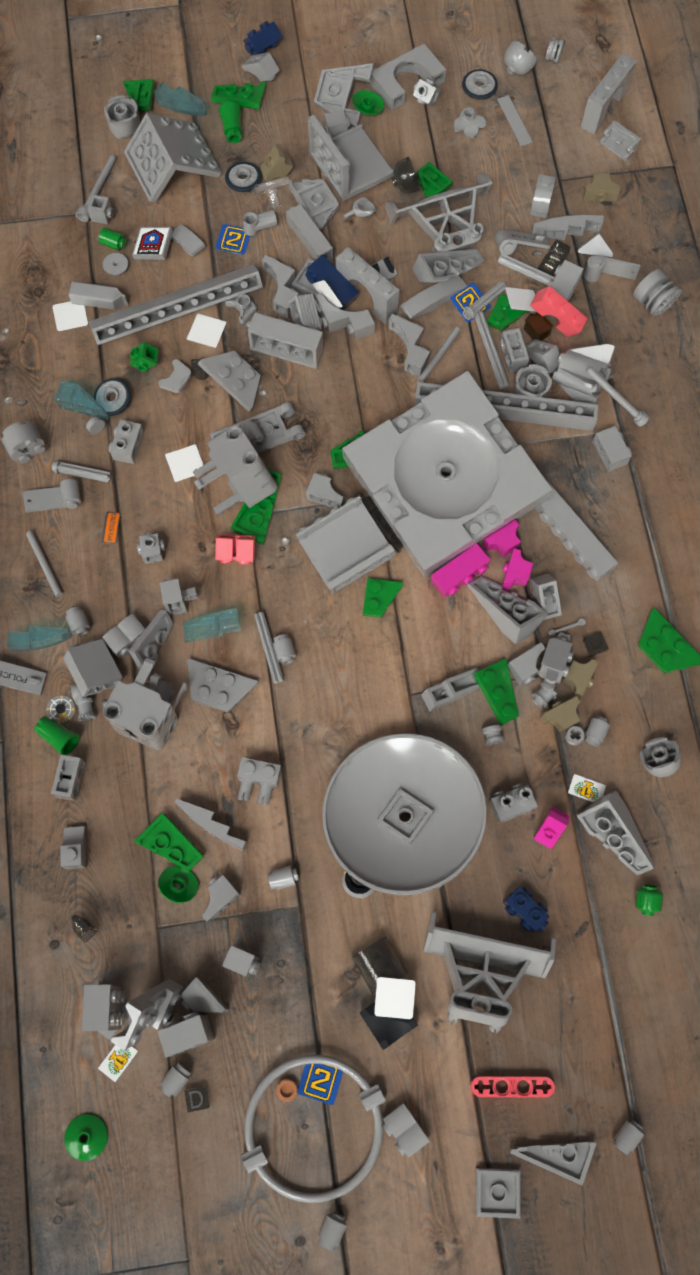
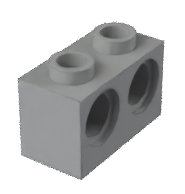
[500,328,529,373]
[51,755,85,801]

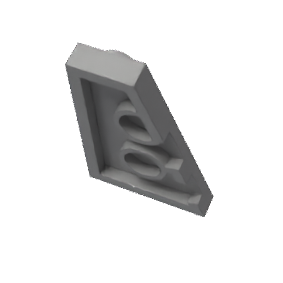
[129,610,173,678]

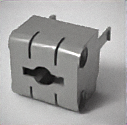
[193,426,277,515]
[103,658,187,750]

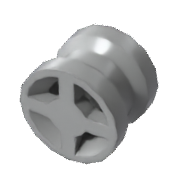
[482,725,505,746]

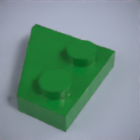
[417,162,453,198]

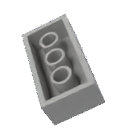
[248,313,324,369]

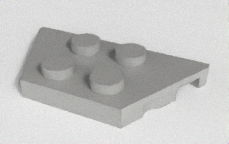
[287,179,339,231]
[198,351,261,412]
[187,658,258,713]

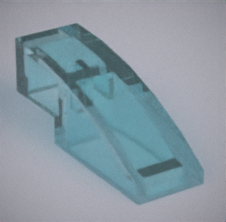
[154,82,207,116]
[183,608,241,643]
[6,625,72,651]

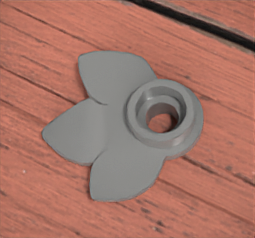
[454,107,486,138]

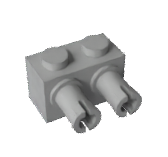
[237,757,282,806]
[489,784,538,824]

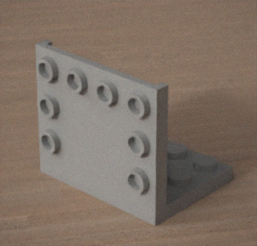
[124,113,222,203]
[308,115,395,201]

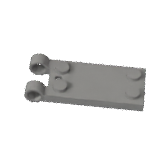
[209,402,305,454]

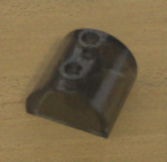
[352,936,408,995]

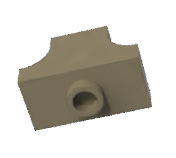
[260,144,293,182]
[583,173,620,202]
[562,659,599,700]
[540,696,581,734]

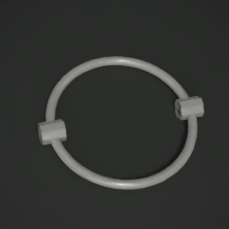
[241,1055,386,1203]

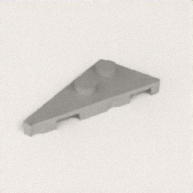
[509,1141,596,1186]

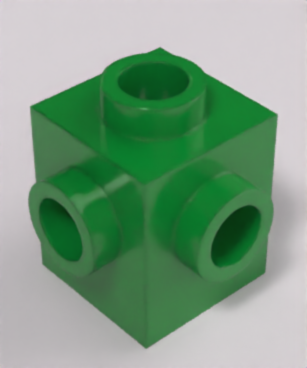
[130,342,159,372]

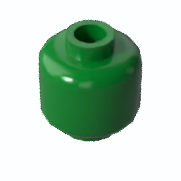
[635,884,663,916]

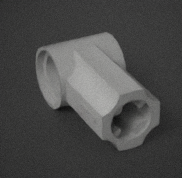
[243,210,277,236]

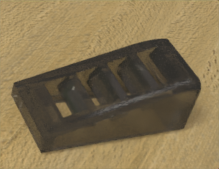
[537,240,570,276]
[71,914,97,943]

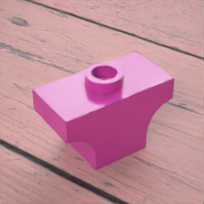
[483,520,521,558]
[502,548,533,591]
[534,806,570,849]

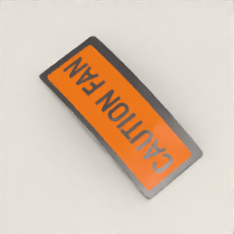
[102,512,121,544]

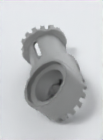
[71,684,96,721]

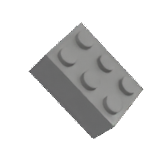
[82,985,125,1031]
[157,1012,215,1058]

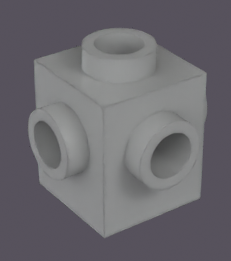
[413,78,442,105]
[137,533,165,564]

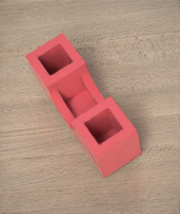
[530,286,588,337]

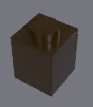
[524,312,553,341]

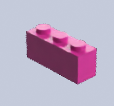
[431,543,490,598]

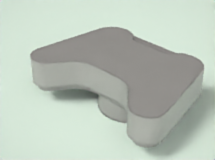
[224,293,257,324]
[158,359,192,393]

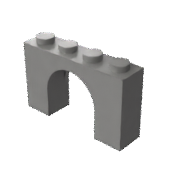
[370,44,446,111]
[581,53,637,135]
[336,247,399,325]

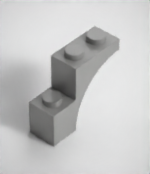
[262,255,299,319]
[315,293,375,340]
[389,314,430,377]

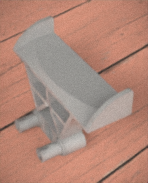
[385,174,493,253]
[423,911,556,1033]

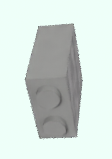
[63,639,123,697]

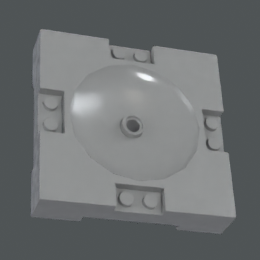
[342,371,552,578]

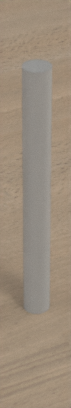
[418,326,461,383]
[26,531,63,597]

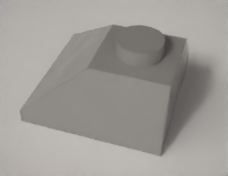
[181,977,229,1013]

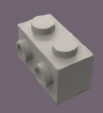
[109,420,144,464]

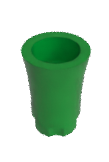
[218,102,242,144]
[34,716,80,756]

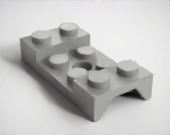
[111,978,183,1051]

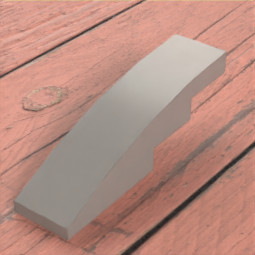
[532,215,604,240]
[400,276,467,319]
[175,798,247,851]

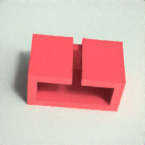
[215,534,256,564]

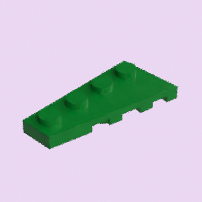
[230,467,282,545]

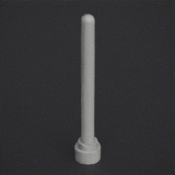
[76,155,116,222]
[586,367,649,427]

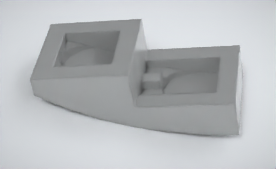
[171,224,206,257]

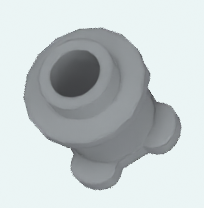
[532,682,557,708]

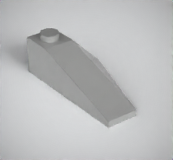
[412,249,485,283]
[468,576,548,644]
[576,790,655,876]

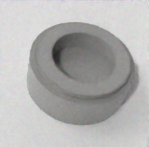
[86,416,105,435]

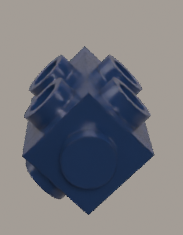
[243,21,282,56]
[503,886,550,932]

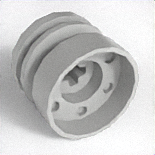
[633,268,682,317]

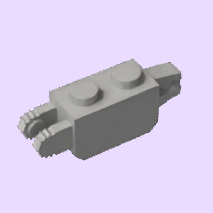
[538,632,574,691]

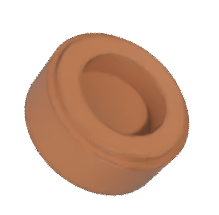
[276,1079,298,1102]

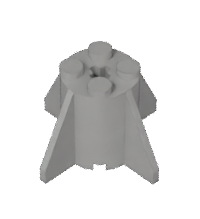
[552,343,616,404]

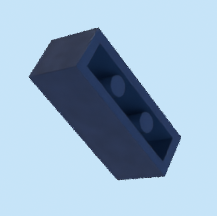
[305,255,359,310]

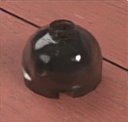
[391,156,421,194]

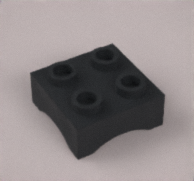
[360,1002,418,1050]

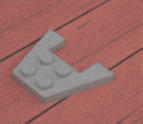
[314,63,374,127]

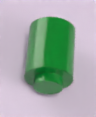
[99,227,127,251]

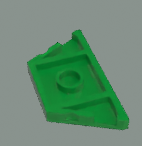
[637,608,700,674]

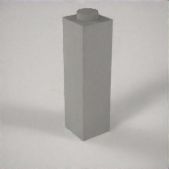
[286,204,333,261]

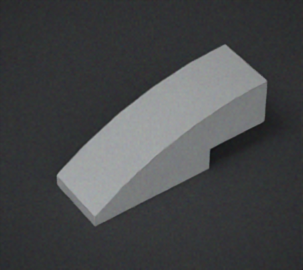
[421,668,480,712]

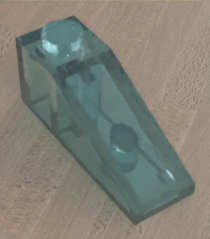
[54,381,109,420]

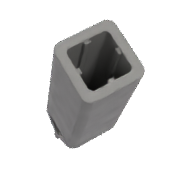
[69,281,129,310]

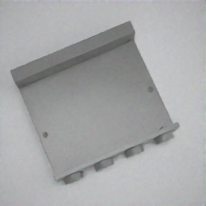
[296,496,396,594]

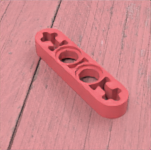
[470,1076,555,1097]

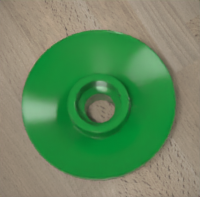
[352,90,384,115]
[158,866,198,903]
[64,1114,108,1161]

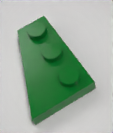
[211,82,266,109]
[473,658,519,726]
[134,813,205,871]

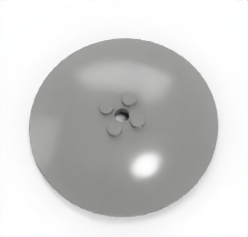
[322,734,486,895]

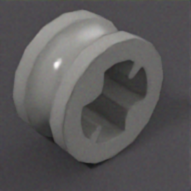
[565,726,584,745]

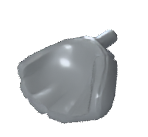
[343,197,376,219]

